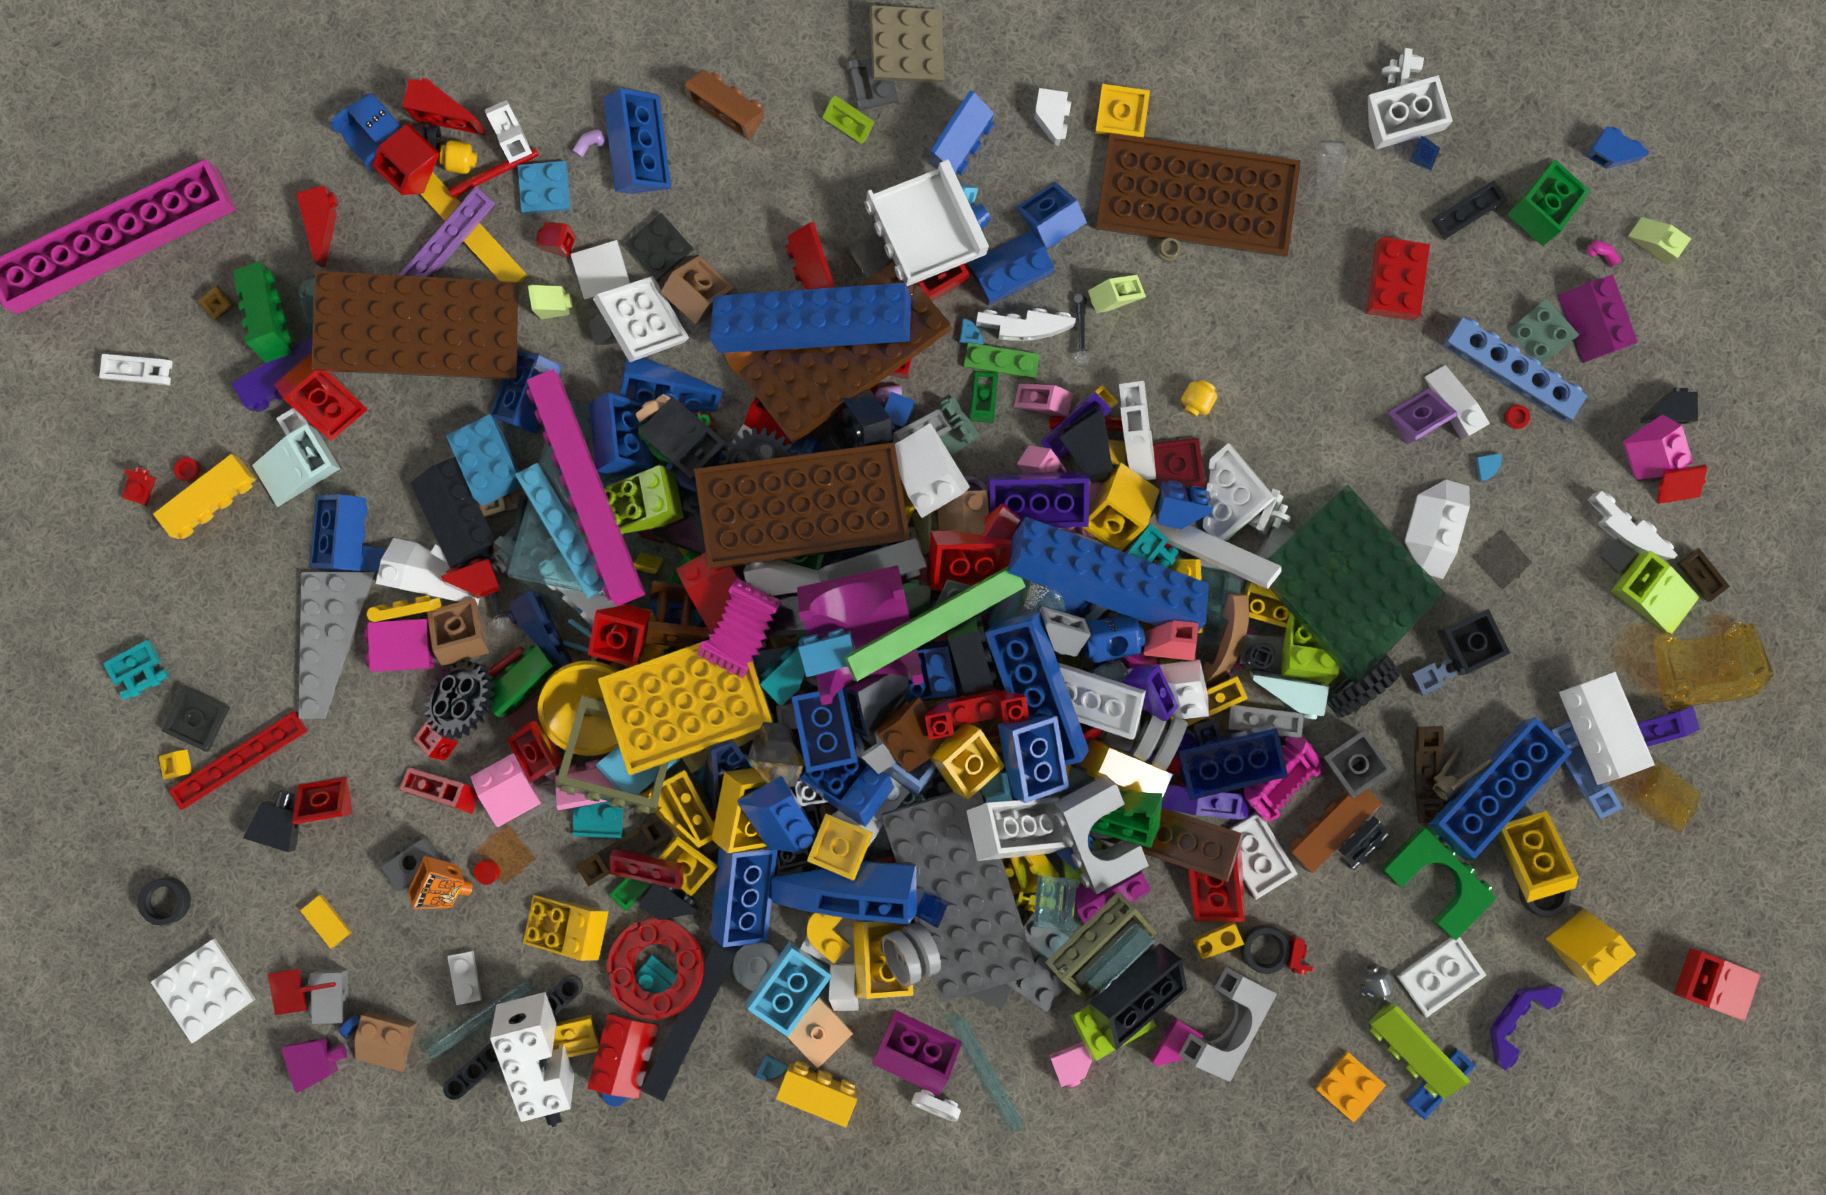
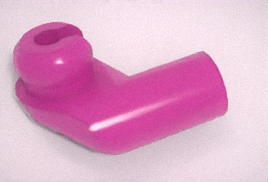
[1586,240,1622,267]

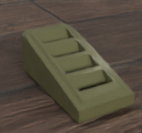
[911,511,939,558]

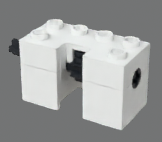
[490,992,574,1127]

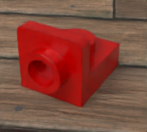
[121,467,156,506]
[414,721,458,761]
[1286,935,1315,975]

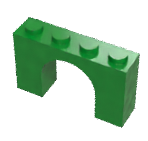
[1379,827,1497,941]

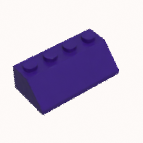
[986,472,1090,529]

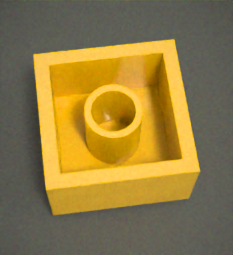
[930,724,1005,800]

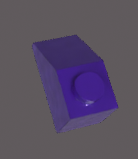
[1123,664,1179,721]

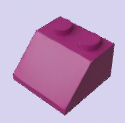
[1623,415,1693,479]

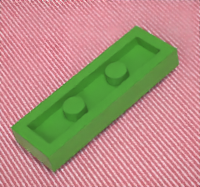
[964,343,1040,379]

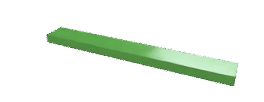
[844,566,1025,681]

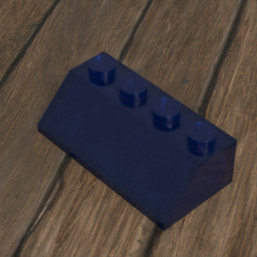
[1175,725,1288,800]

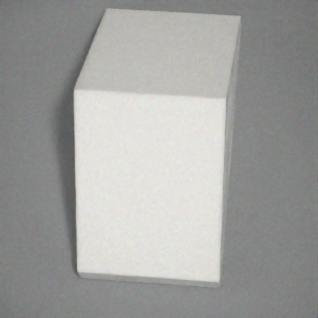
[829,963,859,1011]

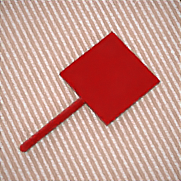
[267,969,336,1015]

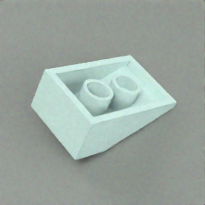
[1249,670,1329,719]

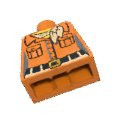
[407,856,473,909]

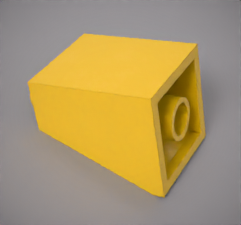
[1082,463,1160,551]
[1546,908,1637,986]

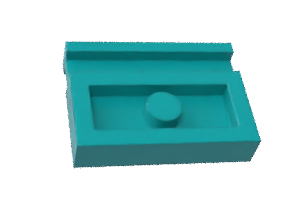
[572,801,624,838]
[635,954,677,993]

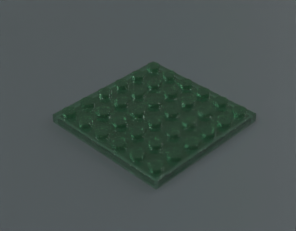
[1267,484,1446,683]

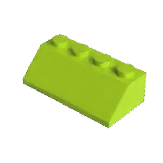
[1368,1002,1470,1099]

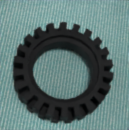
[1326,654,1401,718]

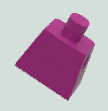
[281,1037,347,1094]

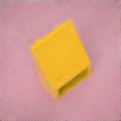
[523,895,609,961]

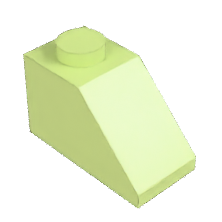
[1628,217,1691,264]
[1088,275,1146,313]
[528,285,573,320]

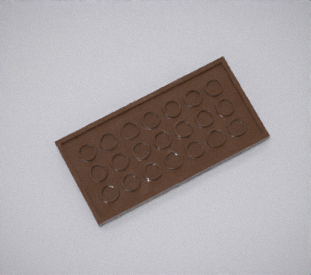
[1096,133,1301,257]
[739,261,953,444]
[312,271,519,380]
[694,443,910,570]

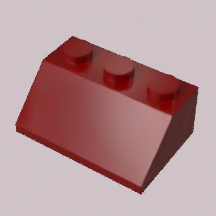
[785,221,835,290]
[587,1012,659,1098]

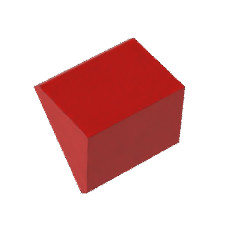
[507,721,562,783]
[292,777,353,824]

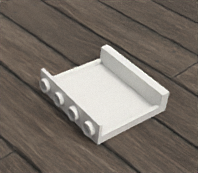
[864,160,989,286]

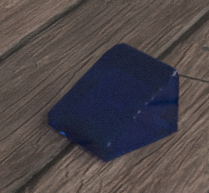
[1409,136,1440,171]
[915,891,948,928]

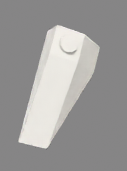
[376,538,480,605]

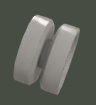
[1132,714,1188,772]
[882,922,941,987]

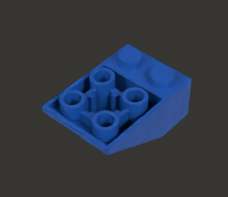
[800,757,894,827]

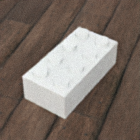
[967,797,1069,861]

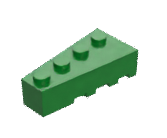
[233,261,294,363]

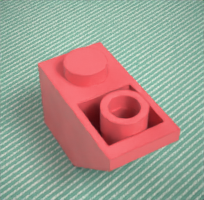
[1144,620,1198,661]

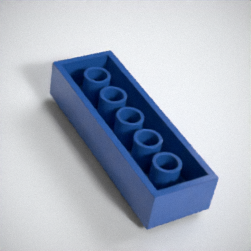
[985,611,1089,766]
[1428,717,1572,859]

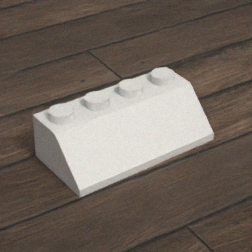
[1559,672,1655,785]

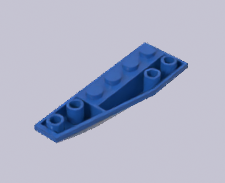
[771,861,917,924]

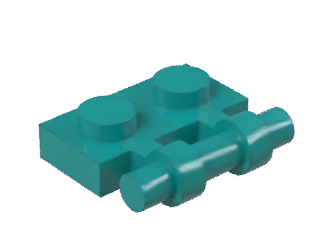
[1126,524,1179,568]
[103,640,169,700]

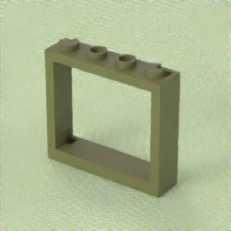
[555,696,669,814]
[1045,891,1157,1002]

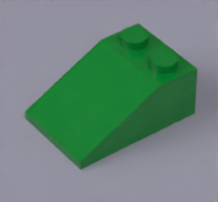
[1507,159,1590,246]

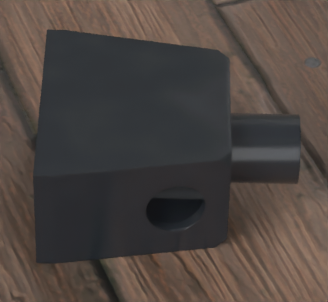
[243,790,300,852]

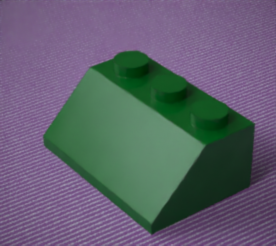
[489,645,560,717]

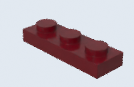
[609,849,684,889]

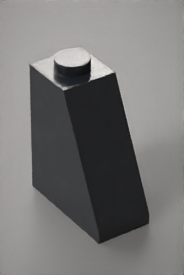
[1059,404,1113,484]
[842,674,909,737]

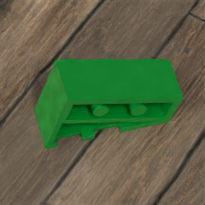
[1090,791,1163,848]

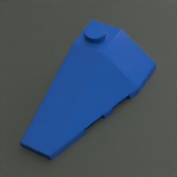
[619,358,722,413]

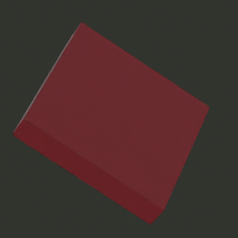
[1153,438,1205,489]

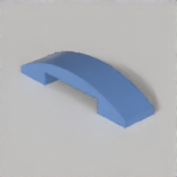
[1551,721,1623,820]

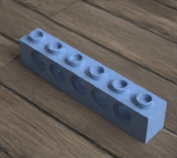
[1442,317,1588,423]

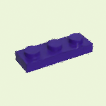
[1041,391,1112,459]

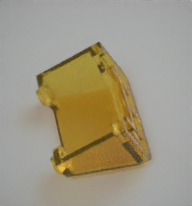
[1653,622,1774,709]

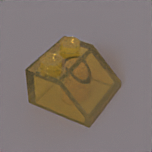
[1632,762,1701,832]

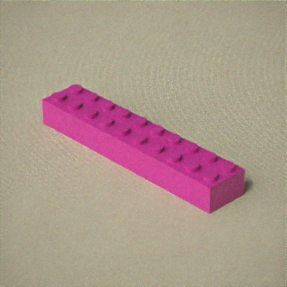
[0,159,237,314]

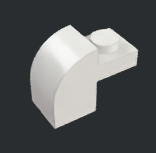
[485,100,532,163]

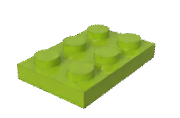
[1070,1005,1157,1061]

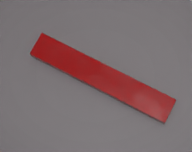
[168,711,308,810]

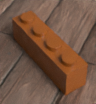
[1287,789,1382,874]

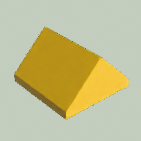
[658,836,718,896]

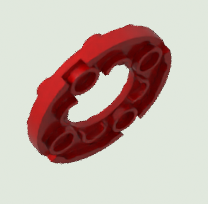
[607,918,704,1019]

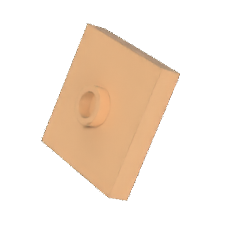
[788,997,853,1069]

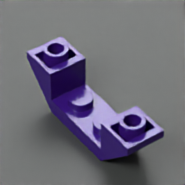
[1637,706,1700,747]
[1161,784,1250,819]
[1489,984,1564,1071]

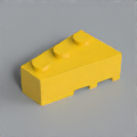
[638,770,714,848]
[1002,854,1059,894]

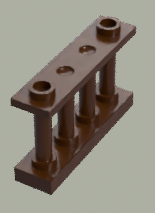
[645,580,711,648]

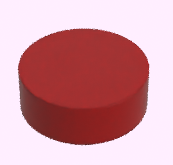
[1504,405,1530,430]
[174,457,200,482]
[474,859,500,885]

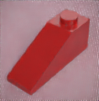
[296,185,339,267]
[399,767,478,814]

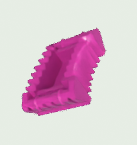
[698,578,783,678]
[1242,737,1324,822]

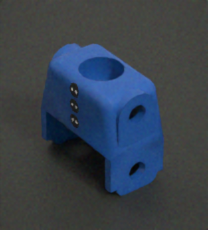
[330,93,402,172]
[1074,615,1145,663]

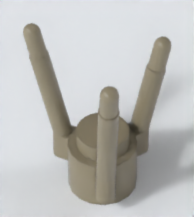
[1433,747,1493,801]

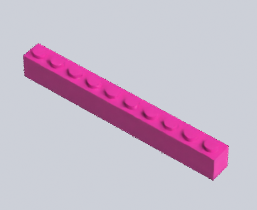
[526,369,645,606]

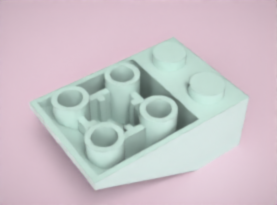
[252,424,340,507]

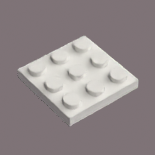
[593,276,689,362]
[151,939,256,1043]

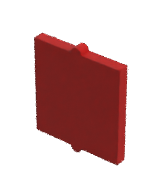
[1657,464,1708,504]

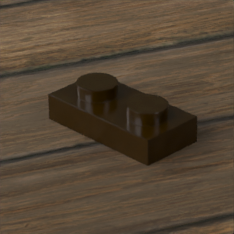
[1677,548,1730,602]

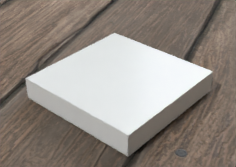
[571,240,630,301]

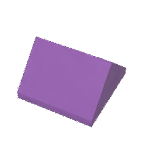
[1388,388,1458,445]

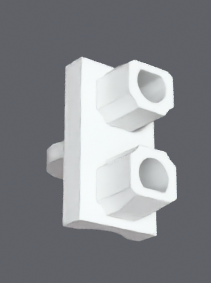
[1382,48,1424,87]
[1247,489,1291,537]

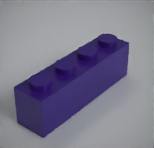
[231,336,313,412]

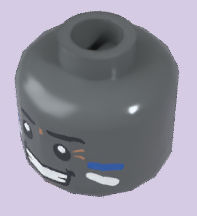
[1358,963,1394,1003]

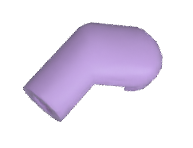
[572,129,607,158]
[874,385,902,409]

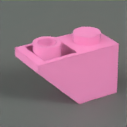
[1017,445,1067,473]

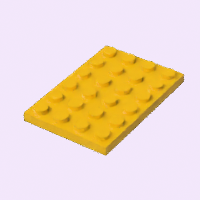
[598,639,774,775]

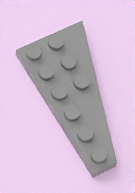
[299,572,376,719]

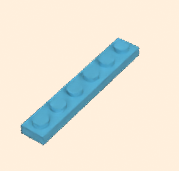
[515,463,606,599]

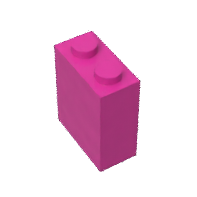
[365,619,435,672]

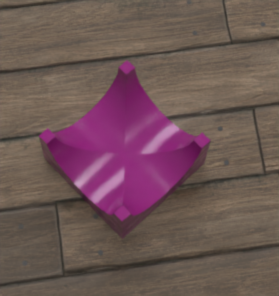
[797,565,924,705]

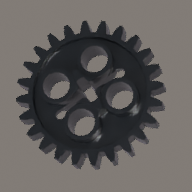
[719,427,798,465]
[424,660,495,739]

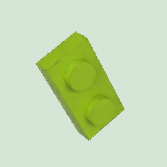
[822,95,875,144]

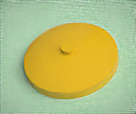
[538,661,619,756]

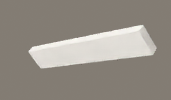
[1148,514,1282,589]

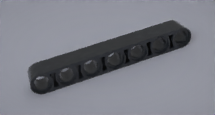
[641,941,740,1102]
[443,975,583,1100]

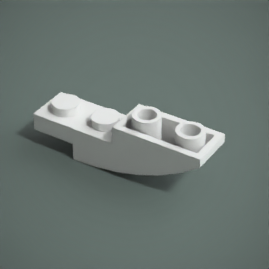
[976,308,1076,341]
[1119,381,1157,480]
[1588,491,1678,560]

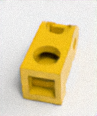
[1193,922,1244,959]

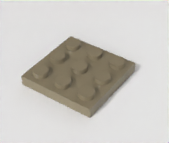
[870,5,944,83]

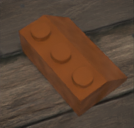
[684,70,765,140]

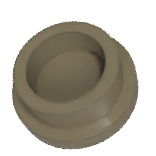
[1157,238,1182,262]

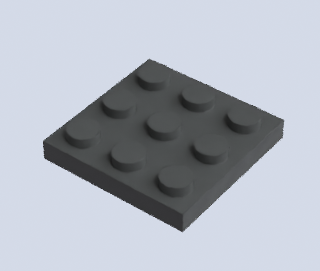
[1006,910,1075,1012]

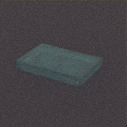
[1082,923,1155,993]

